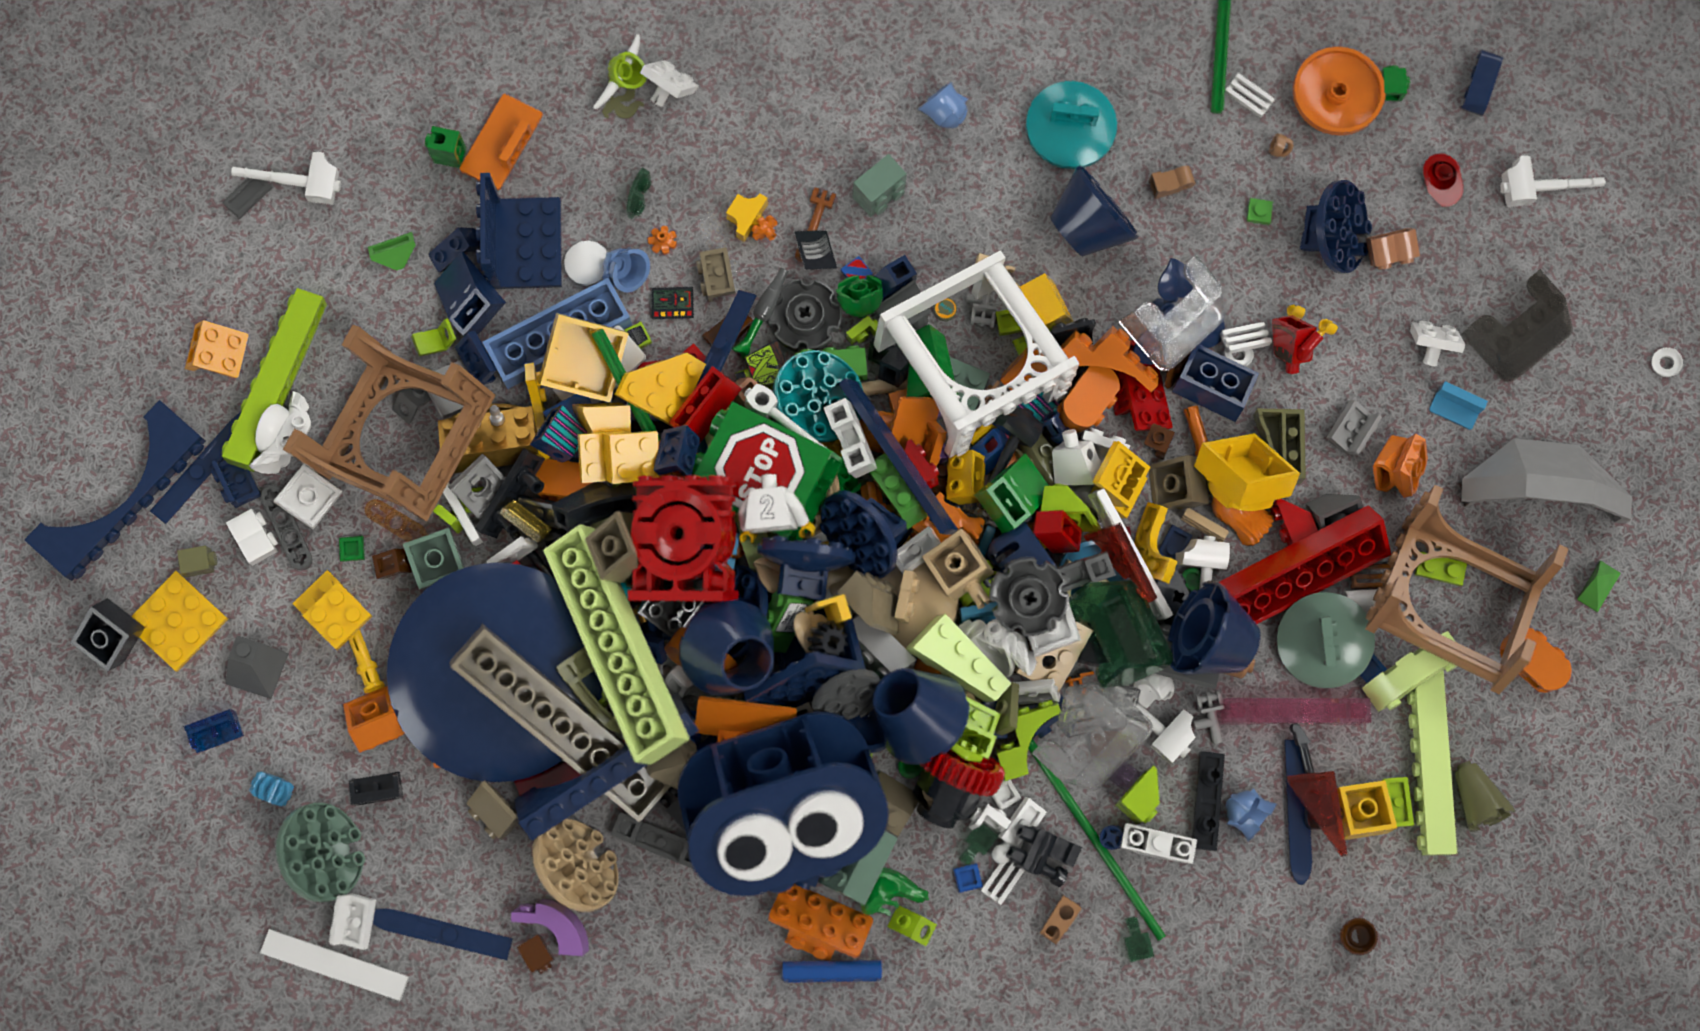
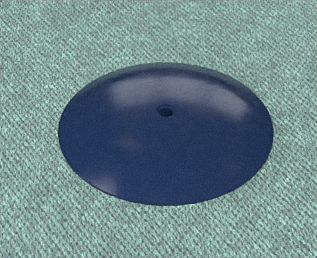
[387,563,604,782]

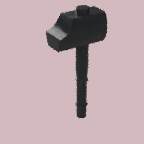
[976,407,1043,510]

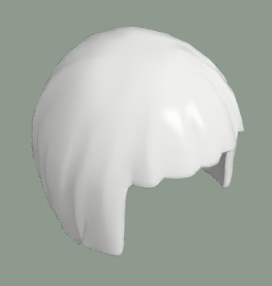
[1133,671,1175,709]

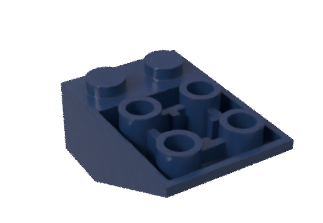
[434,251,506,336]

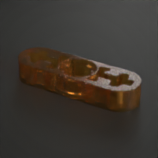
[365,499,427,542]

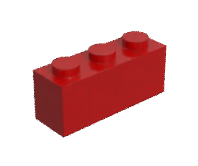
[669,366,742,444]

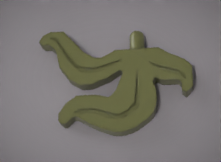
[602,89,644,119]

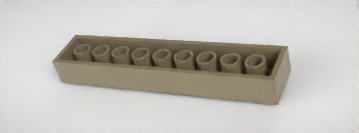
[450,624,671,823]

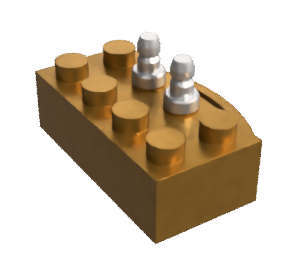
[438,404,539,474]

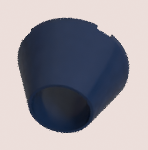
[1050,165,1139,257]
[1167,581,1261,675]
[679,599,774,696]
[873,668,970,765]

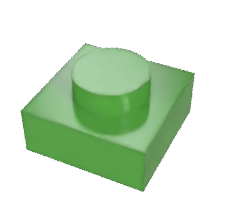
[1247,198,1273,225]

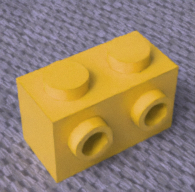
[946,450,985,505]

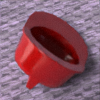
[1423,153,1464,207]

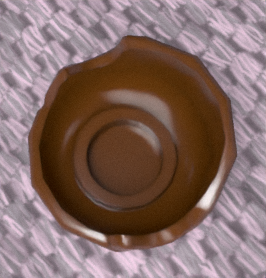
[1340,918,1378,956]

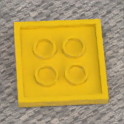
[131,571,228,672]

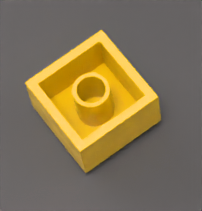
[1330,780,1397,841]

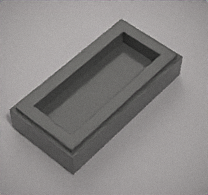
[222,178,273,220]

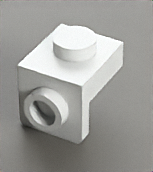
[968,804,1011,833]

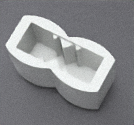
[226,508,278,566]

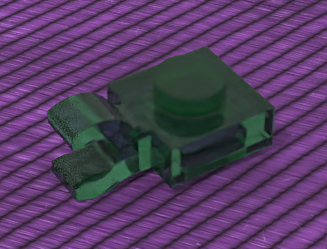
[959,823,999,865]
[1123,916,1154,962]

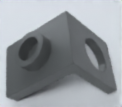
[392,388,431,424]

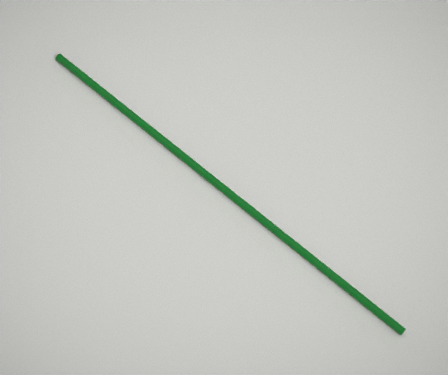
[1028,738,1166,941]

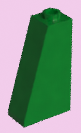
[906,324,958,397]

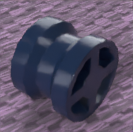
[1099,825,1124,850]

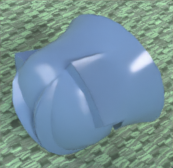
[917,82,968,128]
[602,247,650,293]
[1226,788,1277,842]

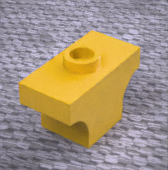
[726,193,768,242]

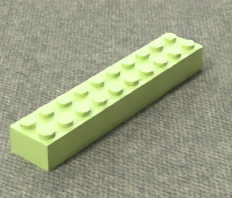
[543,524,690,765]

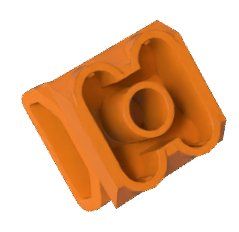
[1373,434,1428,498]

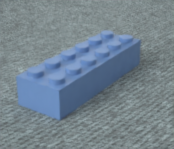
[483,278,632,389]

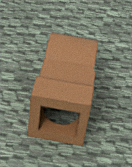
[1149,166,1196,199]
[1039,894,1082,945]

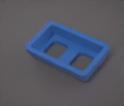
[970,428,1008,475]

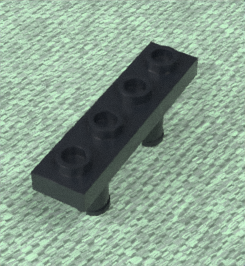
[475,448,545,539]
[1192,751,1225,851]

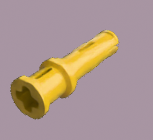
[349,629,385,693]

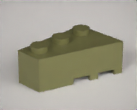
[1253,408,1306,485]

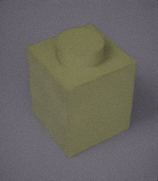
[177,545,218,577]

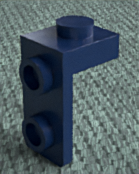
[428,227,480,272]

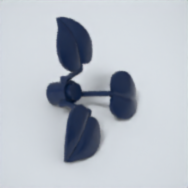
[1132,258,1225,365]

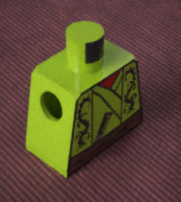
[735,340,786,390]

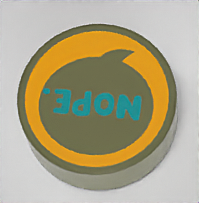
[934,298,957,321]

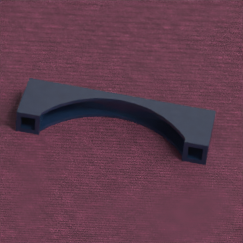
[24,400,206,581]
[514,692,699,841]

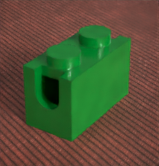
[425,126,466,168]

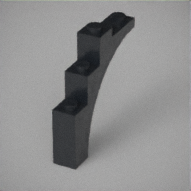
[552,473,715,532]

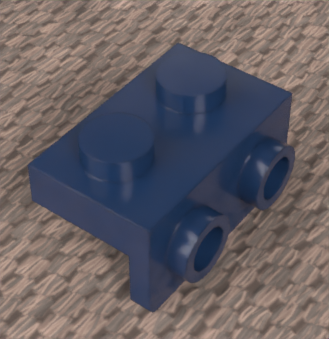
[211,460,261,508]

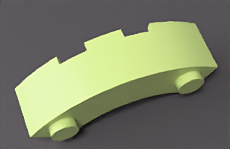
[1362,631,1457,712]

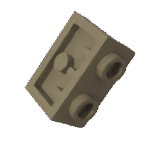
[696,247,736,302]

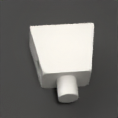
[1052,429,1101,485]

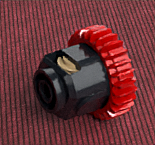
[913,749,1005,829]

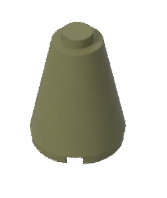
[1455,761,1515,832]

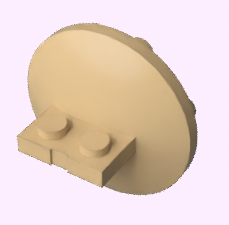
[880,562,959,648]
[533,819,619,912]

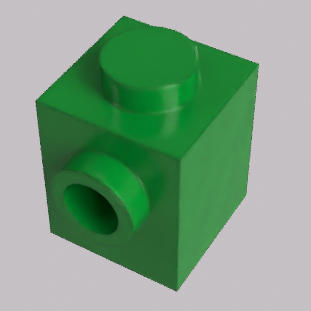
[1381,65,1410,101]

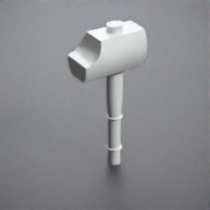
[231,152,341,205]
[1500,156,1605,207]
[744,384,827,448]
[1176,536,1230,590]
[1100,676,1196,765]

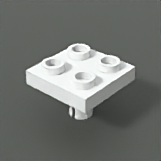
[640,60,698,107]
[1410,321,1465,366]
[1080,428,1130,464]

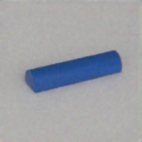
[783,960,882,983]

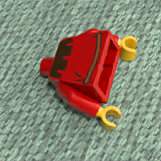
[1272,304,1338,374]

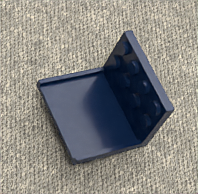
[476,173,562,289]
[744,591,865,708]

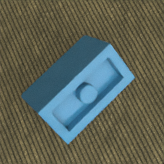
[1429,381,1488,430]

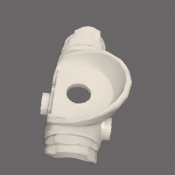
[250,391,311,474]
[959,619,1037,678]

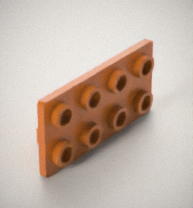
[459,94,543,190]
[695,696,797,743]

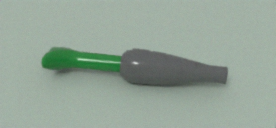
[732,267,789,360]

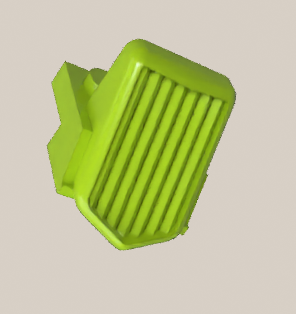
[951,697,1001,762]

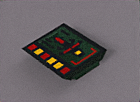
[651,287,694,319]

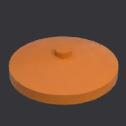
[1293,47,1385,136]

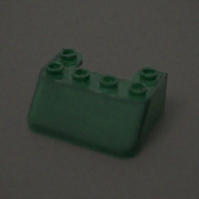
[1069,580,1173,688]

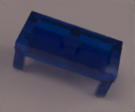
[184,709,244,753]

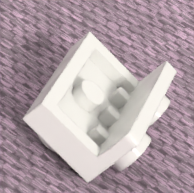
[329,893,376,950]

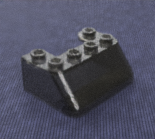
[1461,269,1573,382]

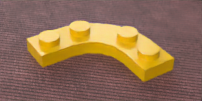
[524,362,551,461]
[1134,502,1178,584]

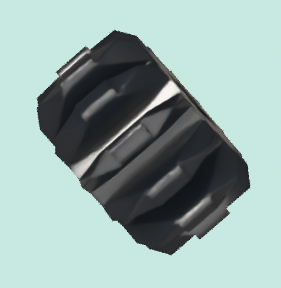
[806,620,850,657]

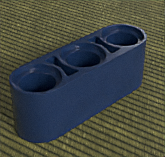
[1460,49,1503,116]

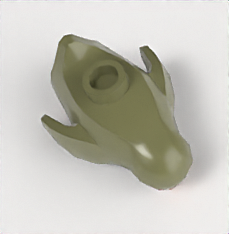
[1014,433,1057,486]

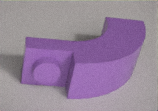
[511,899,589,956]

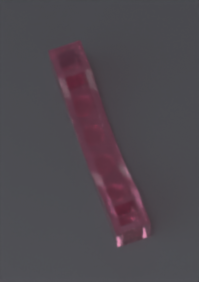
[1221,698,1371,725]

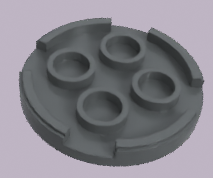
[812,669,881,720]

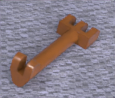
[795,187,837,262]

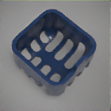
[987,515,1057,573]

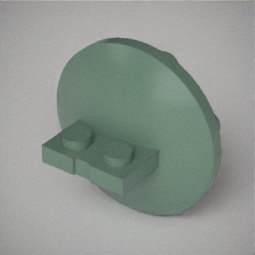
[1277,592,1375,688]
[276,803,365,902]

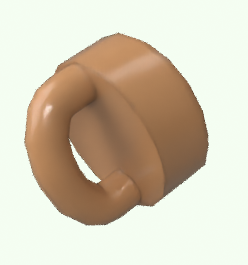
[1269,133,1294,157]

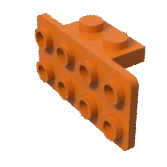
[882,397,947,467]
[768,884,873,961]

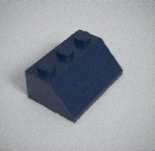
[1172,343,1259,422]

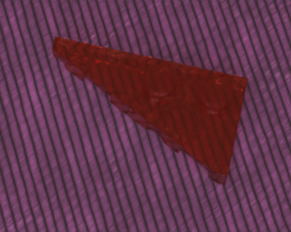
[1084,522,1158,603]
[1287,771,1348,857]

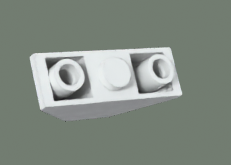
[1120,823,1197,864]

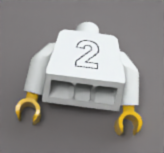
[738,474,815,543]

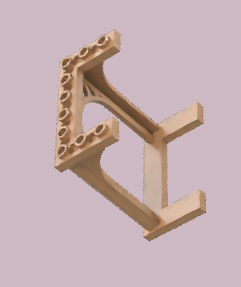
[283,325,496,521]
[1365,485,1569,694]

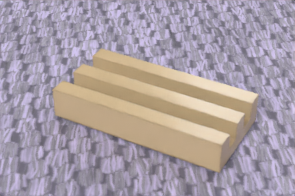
[1181,508,1229,542]

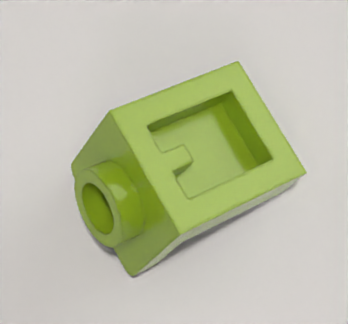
[846,316,878,345]

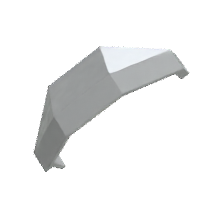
[1457,438,1632,524]

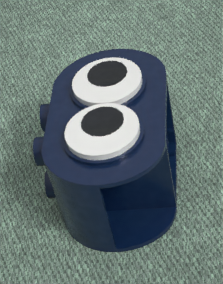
[677,712,889,896]

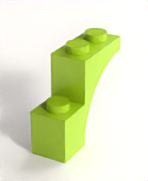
[997,699,1061,781]

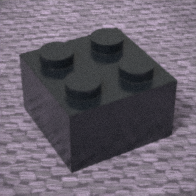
[70,598,145,672]

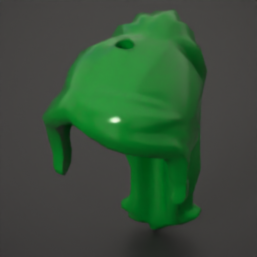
[860,867,929,916]

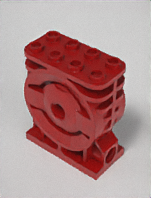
[628,475,738,601]

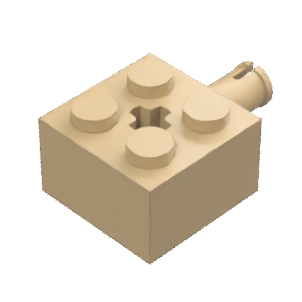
[922,529,994,609]

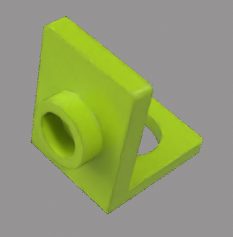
[411,318,456,356]
[887,905,937,946]

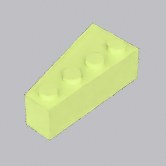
[905,614,1012,702]

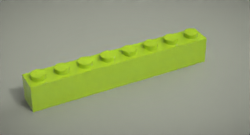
[222,288,327,472]

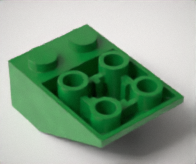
[974,453,1049,533]

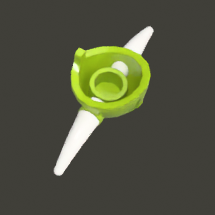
[593,34,647,109]

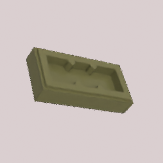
[995,682,1019,736]

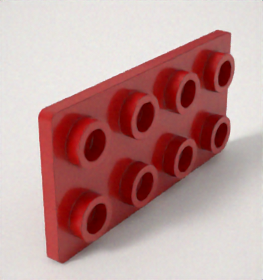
[1112,340,1173,431]

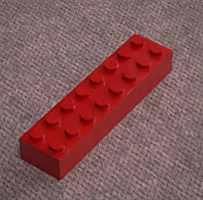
[1218,505,1391,624]

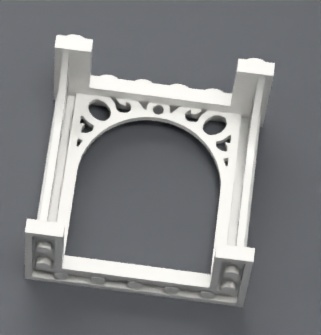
[874,250,1080,458]

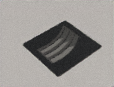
[794,230,838,270]

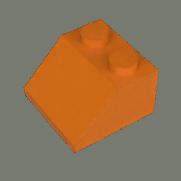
[343,686,405,753]

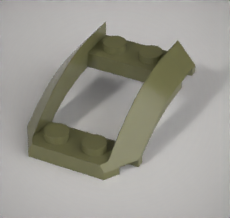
[555,647,623,735]

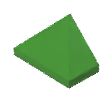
[368,232,416,270]
[1577,560,1621,612]

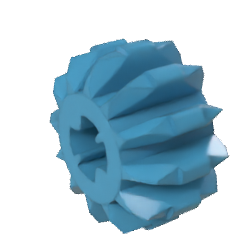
[249,771,294,806]

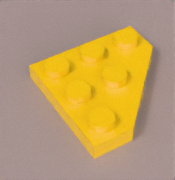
[615,353,706,427]

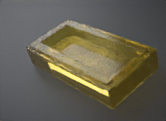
[499,501,551,542]

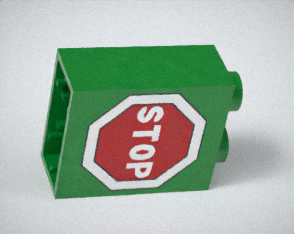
[691,401,844,542]

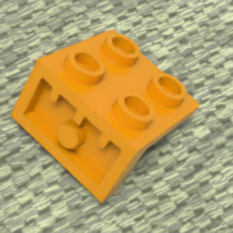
[185,320,248,378]

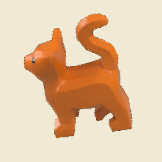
[911,492,985,544]

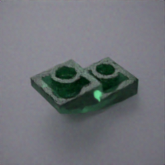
[626,167,652,220]

